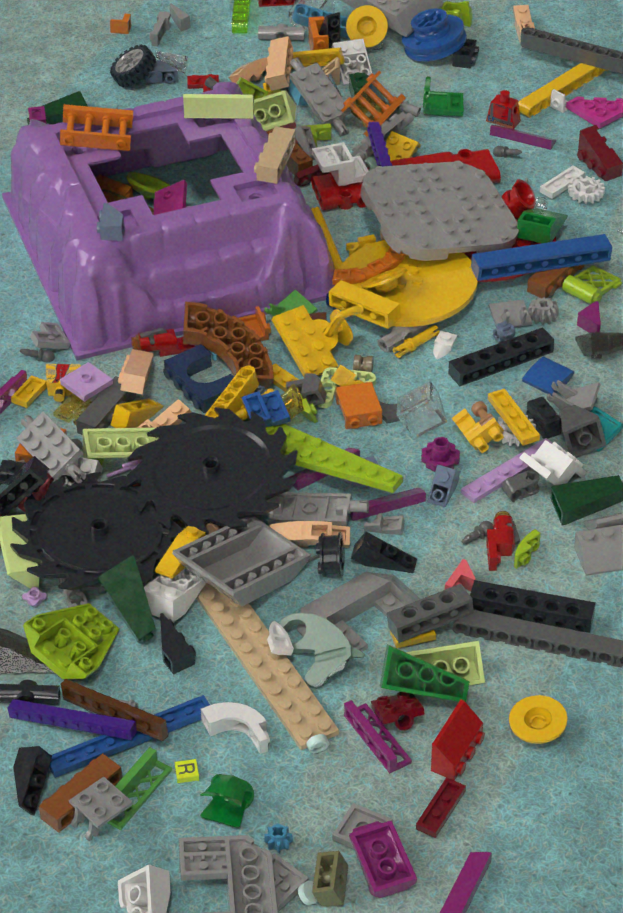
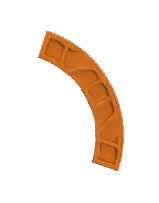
[332,247,406,285]

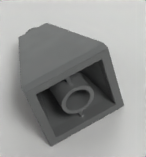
[560,405,606,458]

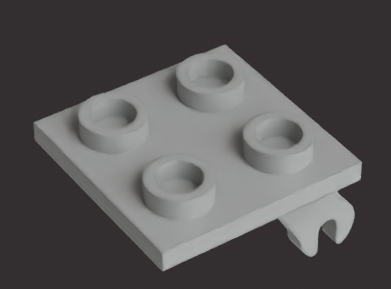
[489,300,532,327]
[547,380,601,417]
[69,777,133,841]

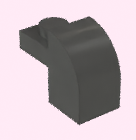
[286,373,327,405]

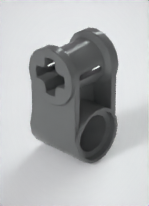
[501,470,540,502]

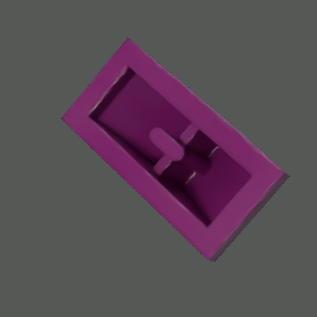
[577,301,601,337]

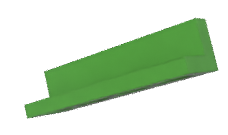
[107,747,172,830]

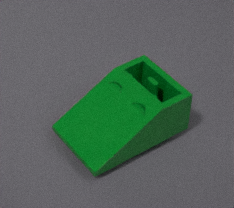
[517,208,568,244]

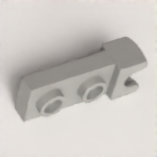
[149,12,172,47]

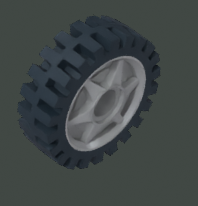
[110,44,156,87]

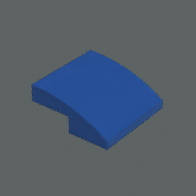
[522,356,574,396]
[241,390,291,427]

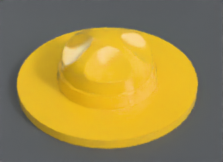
[346,5,388,48]
[361,267,407,292]
[509,695,567,744]

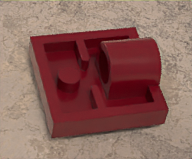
[370,692,425,731]

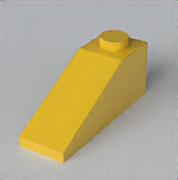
[110,398,164,428]
[155,526,206,579]

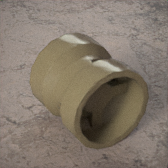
[353,354,374,372]

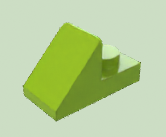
[237,77,269,100]
[304,124,331,148]

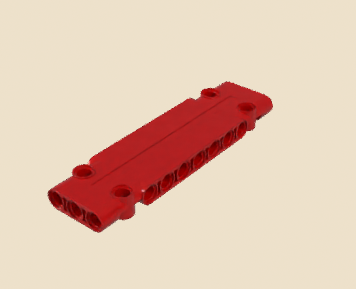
[311,149,501,211]

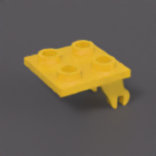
[386,131,421,161]

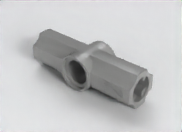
[258,23,305,41]
[378,325,428,352]

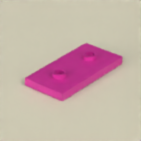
[153,180,187,215]

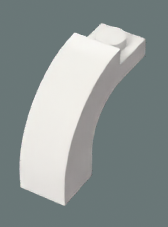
[201,702,270,754]

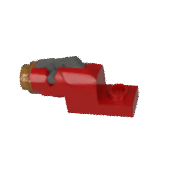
[131,327,195,357]
[486,511,520,571]

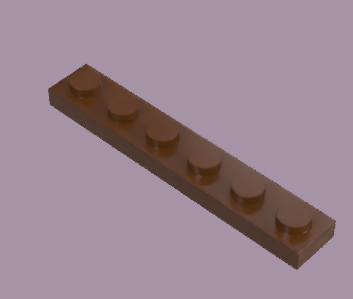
[60,679,168,741]

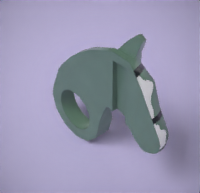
[279,613,365,688]

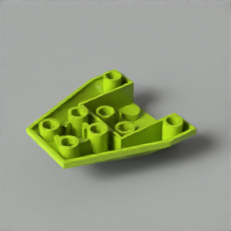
[23,603,120,679]

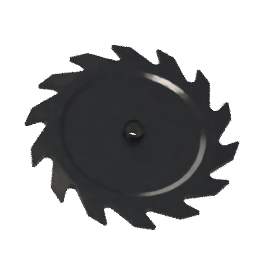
[125,407,298,535]
[10,472,184,595]

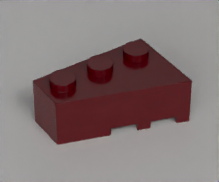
[577,125,623,182]

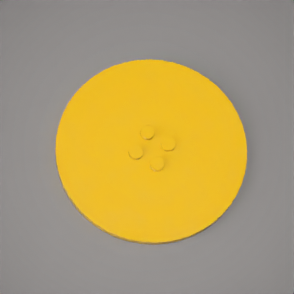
[339,240,478,327]

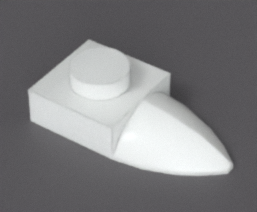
[433,331,457,359]
[267,621,294,656]

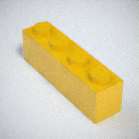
[329,280,401,329]

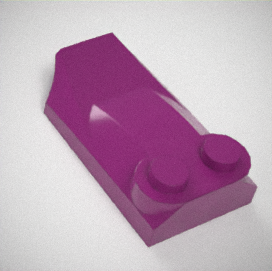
[349,820,417,898]

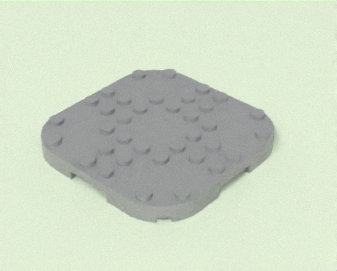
[361,161,519,261]

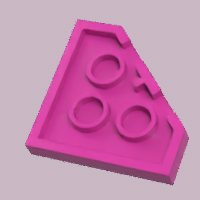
[566,97,623,129]

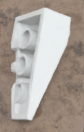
[118,865,171,913]

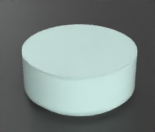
[306,734,329,754]
[298,881,318,905]

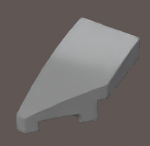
[364,513,405,535]

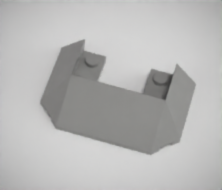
[297,572,420,652]
[179,835,278,913]

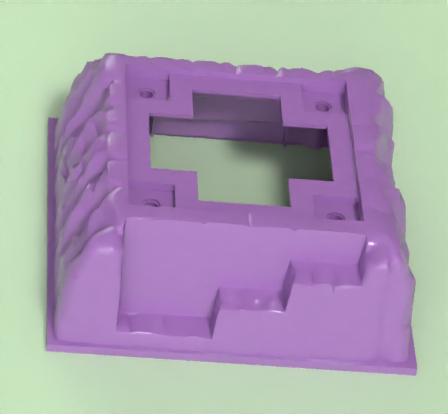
[2,82,335,361]

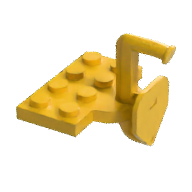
[271,304,364,377]

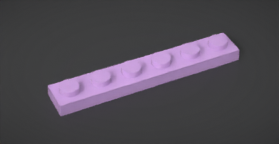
[461,438,552,503]

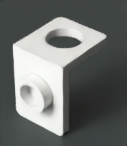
[550,89,568,113]

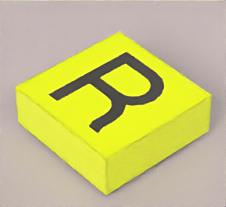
[174,759,199,783]

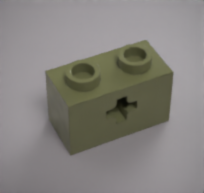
[312,850,349,907]

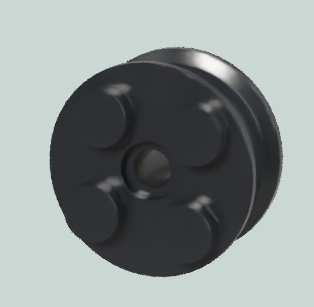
[316,532,345,577]

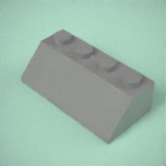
[574,525,623,576]

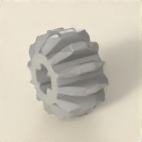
[528,297,559,325]

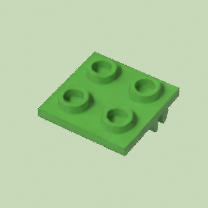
[264,290,318,317]

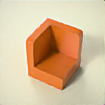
[110,13,132,34]

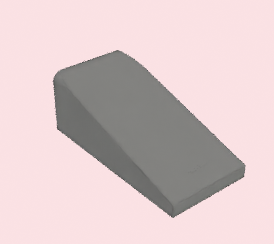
[169,3,190,32]
[295,126,316,158]

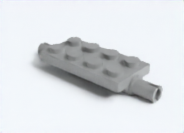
[289,57,351,136]
[352,111,414,161]
[16,412,86,483]
[266,492,369,526]

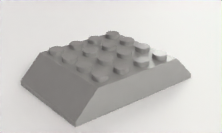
[340,0,443,37]
[172,515,311,607]

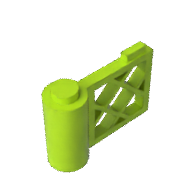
[562,265,622,304]

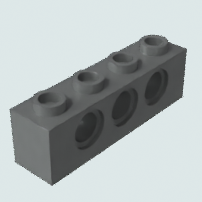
[387,584,474,643]

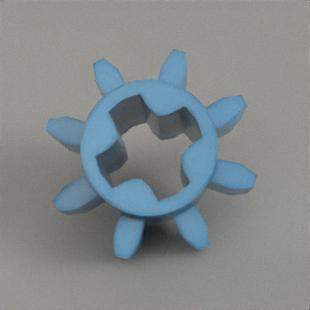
[264,823,293,853]

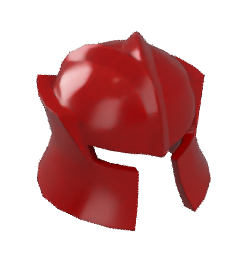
[502,179,536,218]

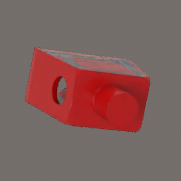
[486,90,521,129]

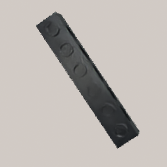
[448,327,554,387]
[470,580,596,633]

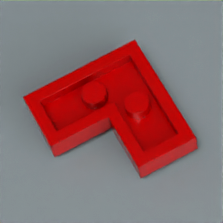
[187,74,219,93]

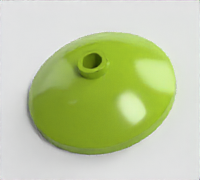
[126,172,170,200]

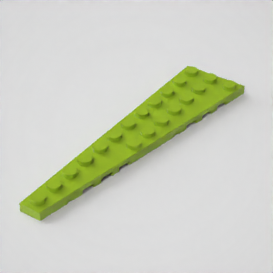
[244,418,403,493]

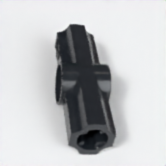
[0,679,60,704]

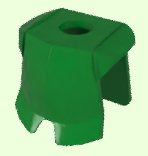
[200,774,255,828]

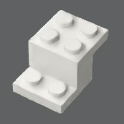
[312,142,369,186]
[520,440,587,485]

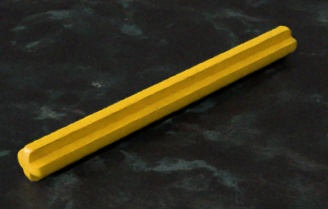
[311,207,343,269]

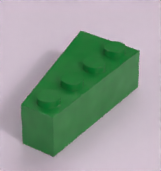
[380,644,470,702]

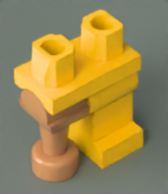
[452,401,504,453]

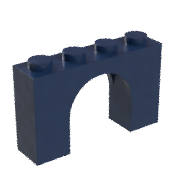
[163,344,234,413]

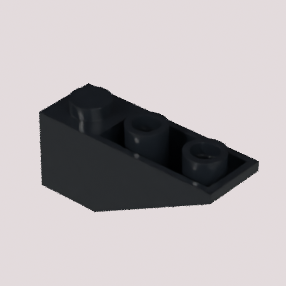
[319,12,340,49]
[351,531,417,573]
[160,613,196,675]
[13,746,52,816]

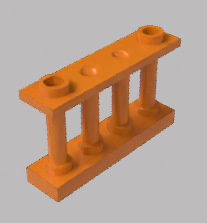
[341,71,406,137]
[60,104,133,151]

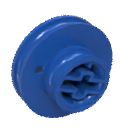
[402,8,467,62]

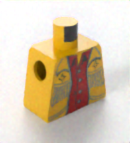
[46,364,81,402]

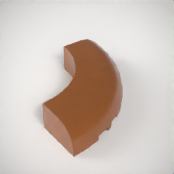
[183,301,274,389]

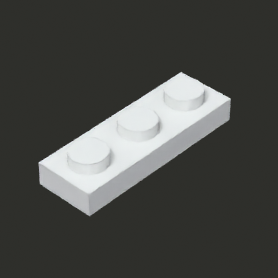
[540,166,585,199]

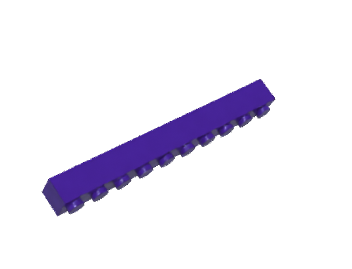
[367,122,392,167]
[7,699,137,740]

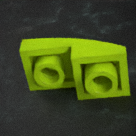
[288,388,318,423]
[514,529,541,569]

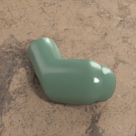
[364,157,377,171]

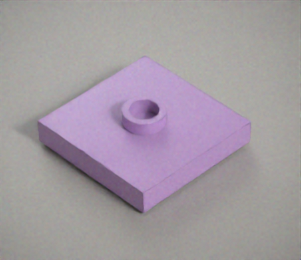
[60,362,113,402]

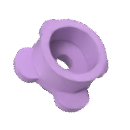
[22,587,47,606]

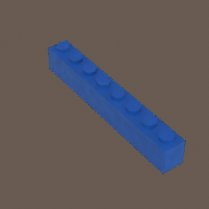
[471,234,612,281]

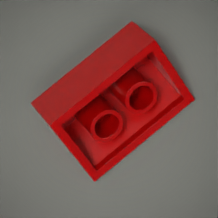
[431,699,485,781]

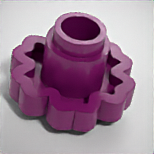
[421,437,460,471]

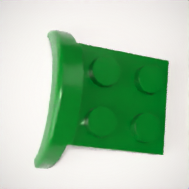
[423,76,464,117]

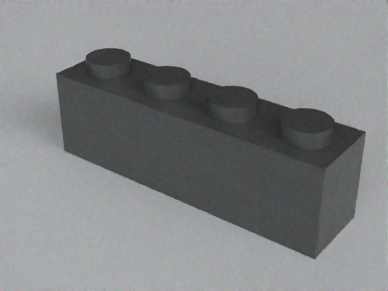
[76,376,136,435]

